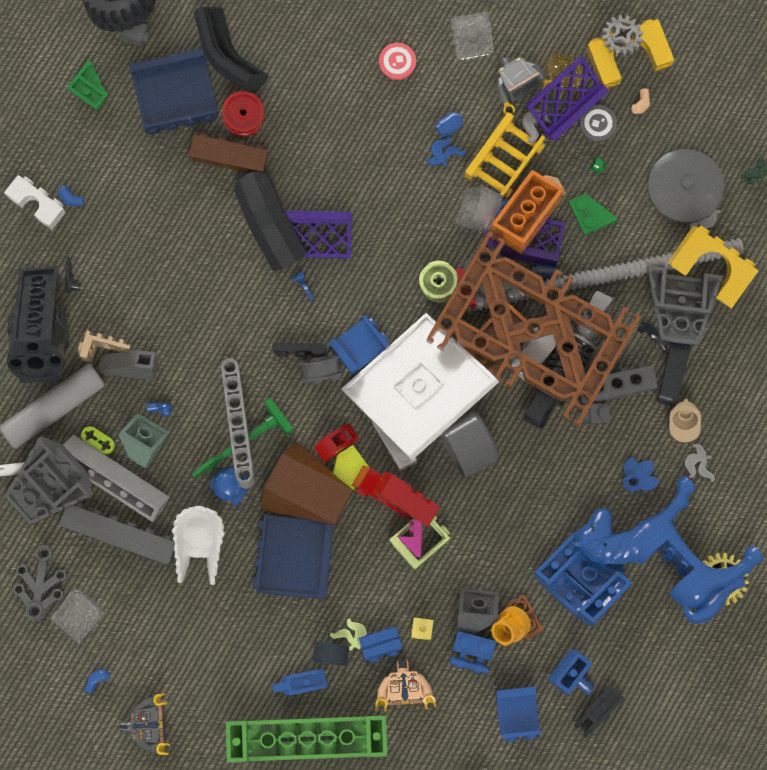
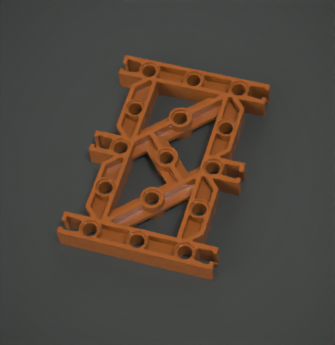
[426,232,641,428]

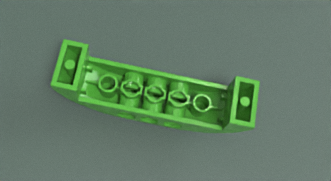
[226,716,387,762]

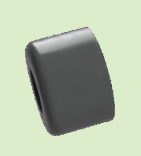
[440,408,499,479]

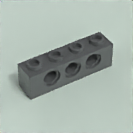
[579,364,658,405]

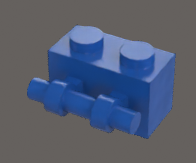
[450,631,496,674]

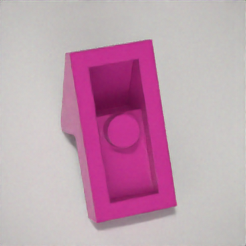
[398,519,422,558]

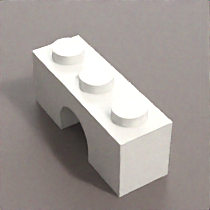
[4,175,66,230]

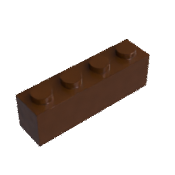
[189,133,269,173]

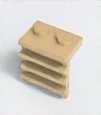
[78,330,131,364]

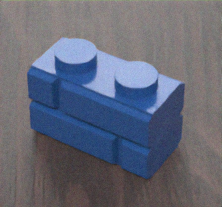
[357,626,403,663]

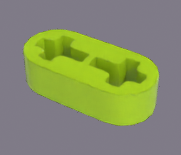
[81,427,115,455]

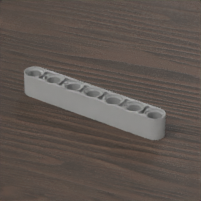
[221,358,255,489]

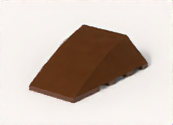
[261,442,354,525]

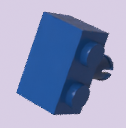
[547,649,594,695]

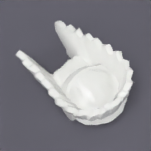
[172,506,225,585]

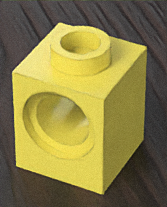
[411,618,433,641]

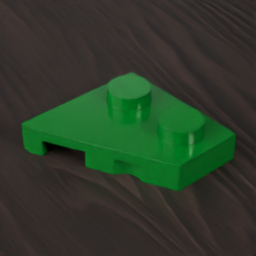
[67,60,108,111]
[568,193,617,236]

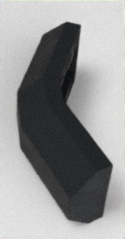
[193,7,269,92]
[234,172,307,271]

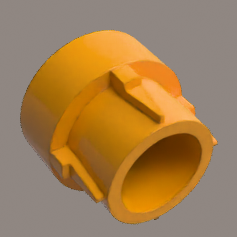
[490,606,531,646]

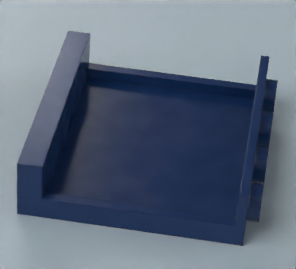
[129,48,219,135]
[253,514,334,600]

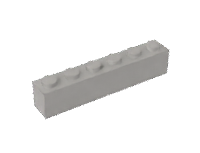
[63,435,169,522]

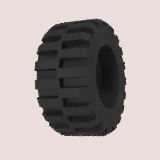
[82,0,156,32]

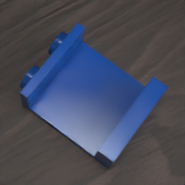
[329,315,389,376]
[496,687,541,742]

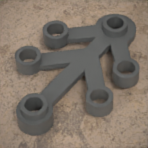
[13,545,67,621]

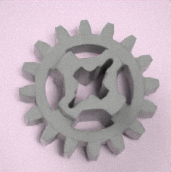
[601,15,643,57]

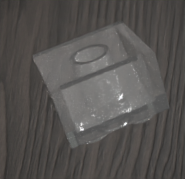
[450,11,494,60]
[454,187,503,232]

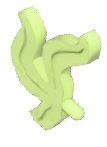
[330,618,367,651]

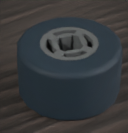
[313,642,349,666]

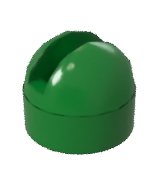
[590,157,606,173]

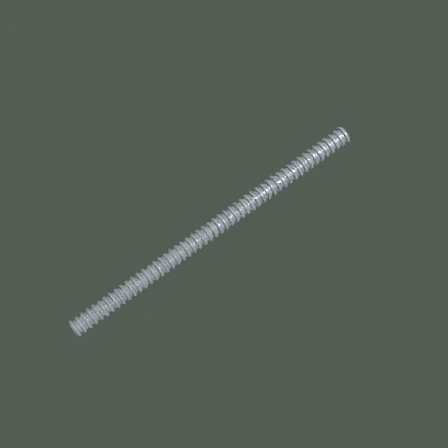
[446,238,744,313]

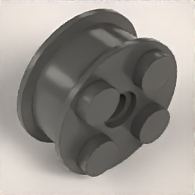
[298,355,343,385]

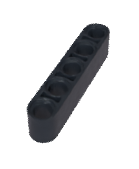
[657,342,691,407]

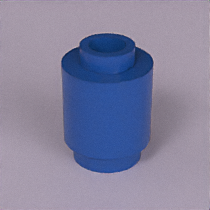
[434,111,464,138]

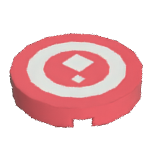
[379,43,416,80]

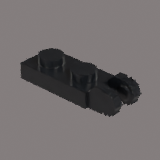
[273,343,326,357]
[574,685,624,737]

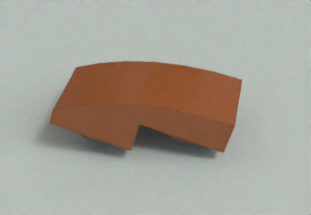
[507,594,544,640]

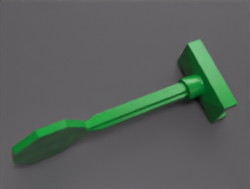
[192,397,293,479]

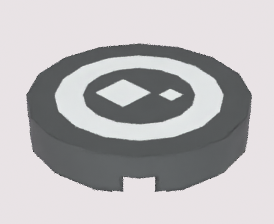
[579,105,617,143]

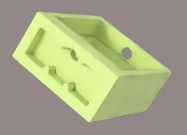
[389,516,450,570]

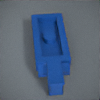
[272,668,328,695]

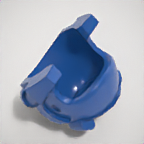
[209,466,249,506]

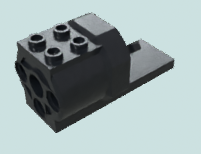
[7,266,70,383]

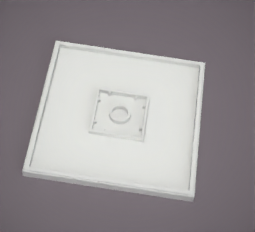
[341,313,499,460]

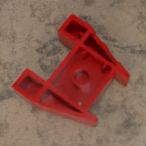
[352,465,440,527]

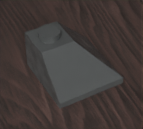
[456,588,499,634]

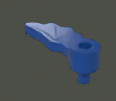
[292,271,314,301]

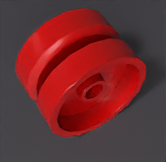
[222,91,264,137]

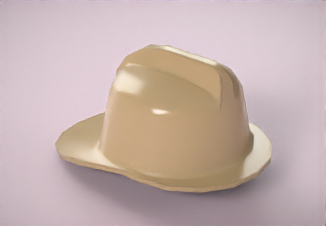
[669,399,701,442]

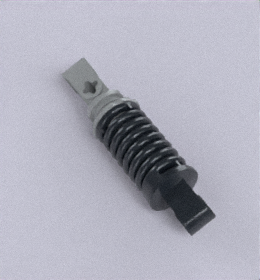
[523,291,615,429]

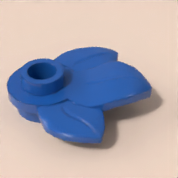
[623,457,659,492]

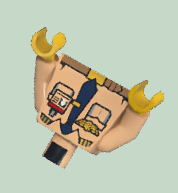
[375,660,436,712]

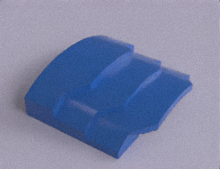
[534,533,632,627]

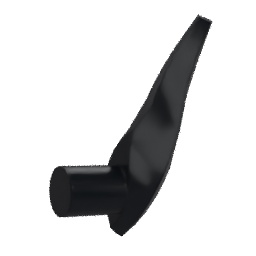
[65,257,81,293]
[638,322,666,351]

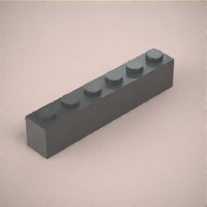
[59,503,175,566]

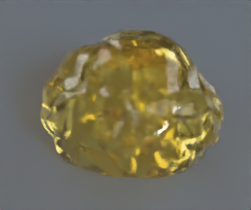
[545,55,582,87]

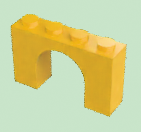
[586,19,674,88]
[667,225,758,308]

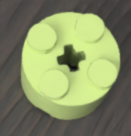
[419,261,458,303]

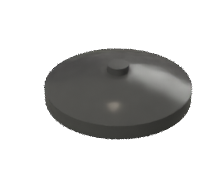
[648,149,724,224]

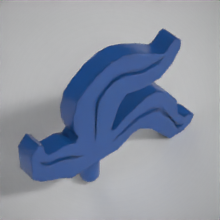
[426,136,466,167]

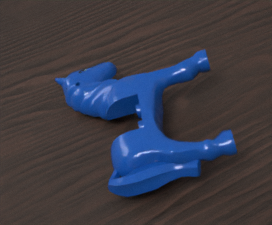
[573,476,764,624]

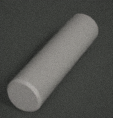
[0,363,105,449]

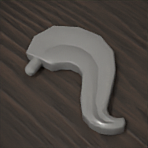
[522,109,550,143]

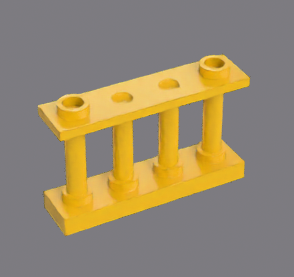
[464,112,546,201]

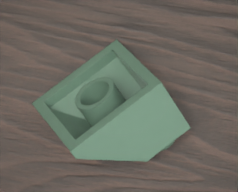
[119,413,170,468]

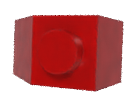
[313,423,360,463]

